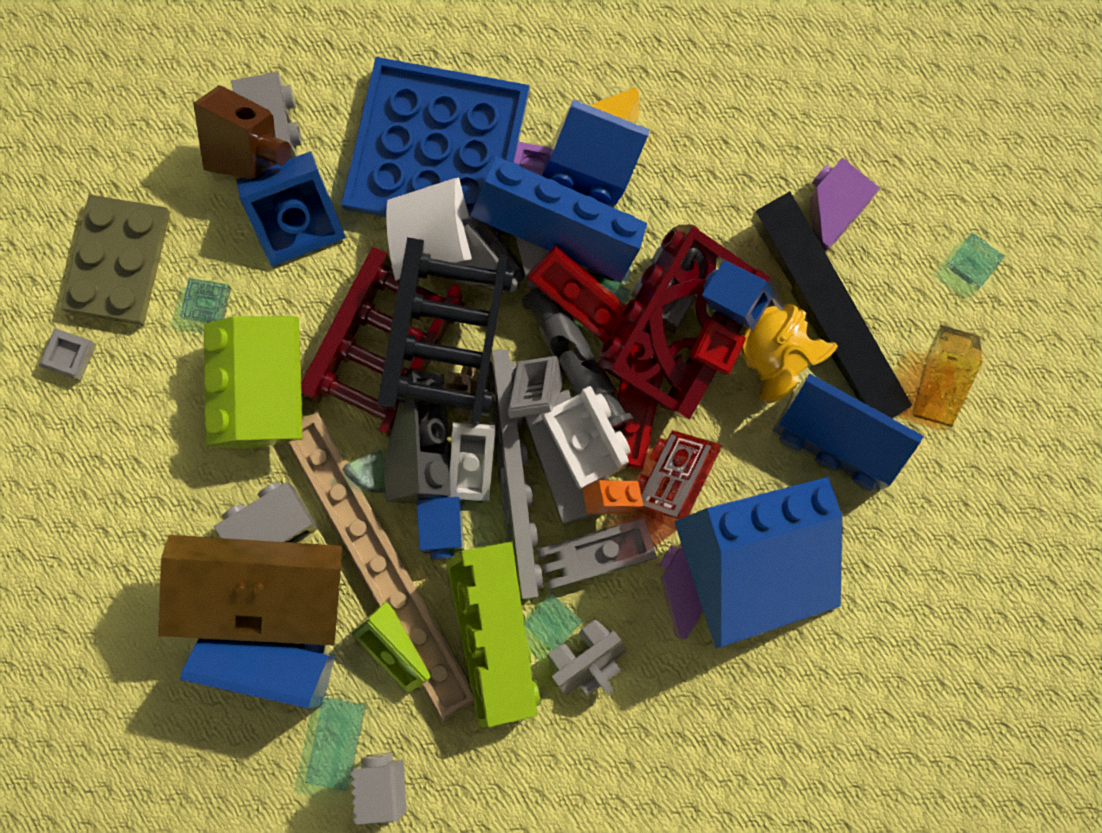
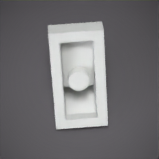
[449,423,495,501]

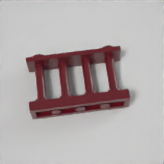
[301,246,465,439]

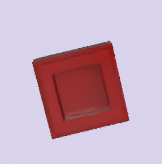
[689,319,746,375]

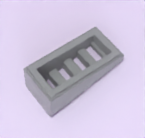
[508,356,563,418]

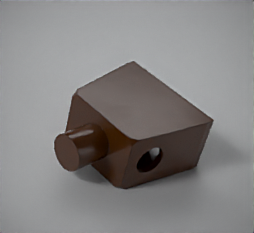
[193,85,291,179]

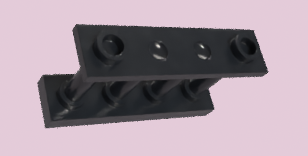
[377,237,514,424]

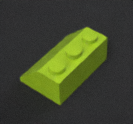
[204,316,303,450]

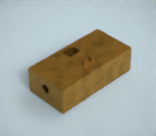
[158,535,342,646]

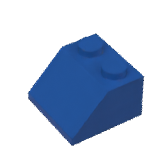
[541,99,650,208]
[236,151,346,267]

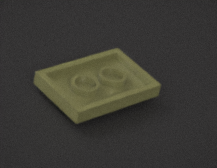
[61,194,171,326]

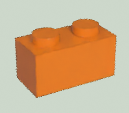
[582,480,644,514]

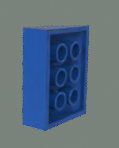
[674,477,842,649]

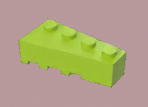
[446,541,540,728]

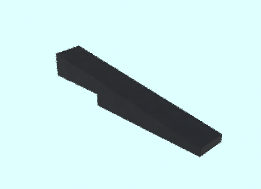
[751,191,913,418]

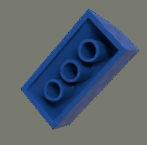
[470,156,647,282]

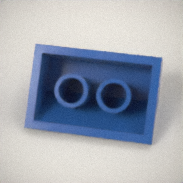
[772,374,924,492]
[180,638,335,708]

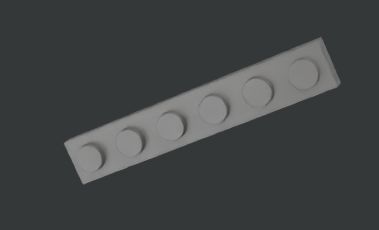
[487,349,543,601]

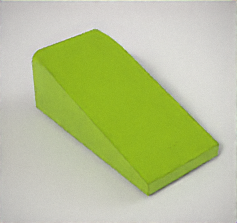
[351,601,431,693]

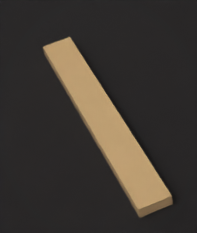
[287,412,474,721]

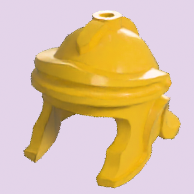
[741,303,838,403]

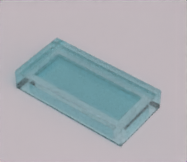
[305,697,366,791]

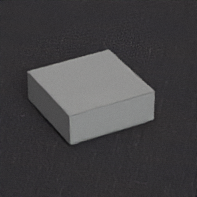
[39,328,96,381]

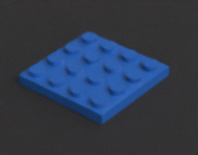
[341,57,530,236]

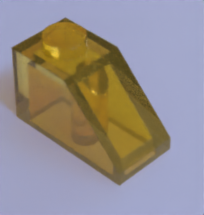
[913,325,983,427]

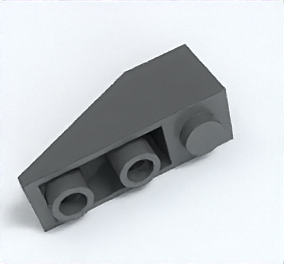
[384,369,451,504]

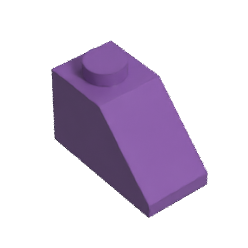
[810,158,880,253]
[659,544,703,640]

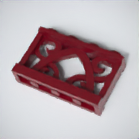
[597,224,770,420]

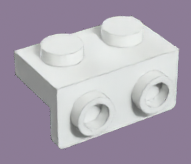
[542,386,631,490]

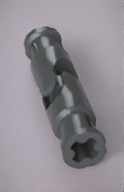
[522,287,634,433]

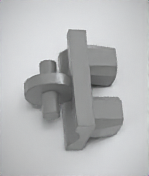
[547,620,627,696]

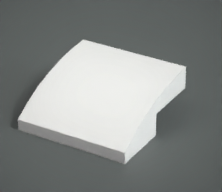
[386,178,472,280]

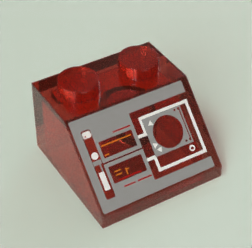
[637,430,722,530]

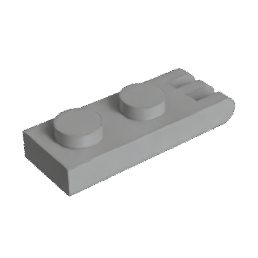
[537,518,657,590]

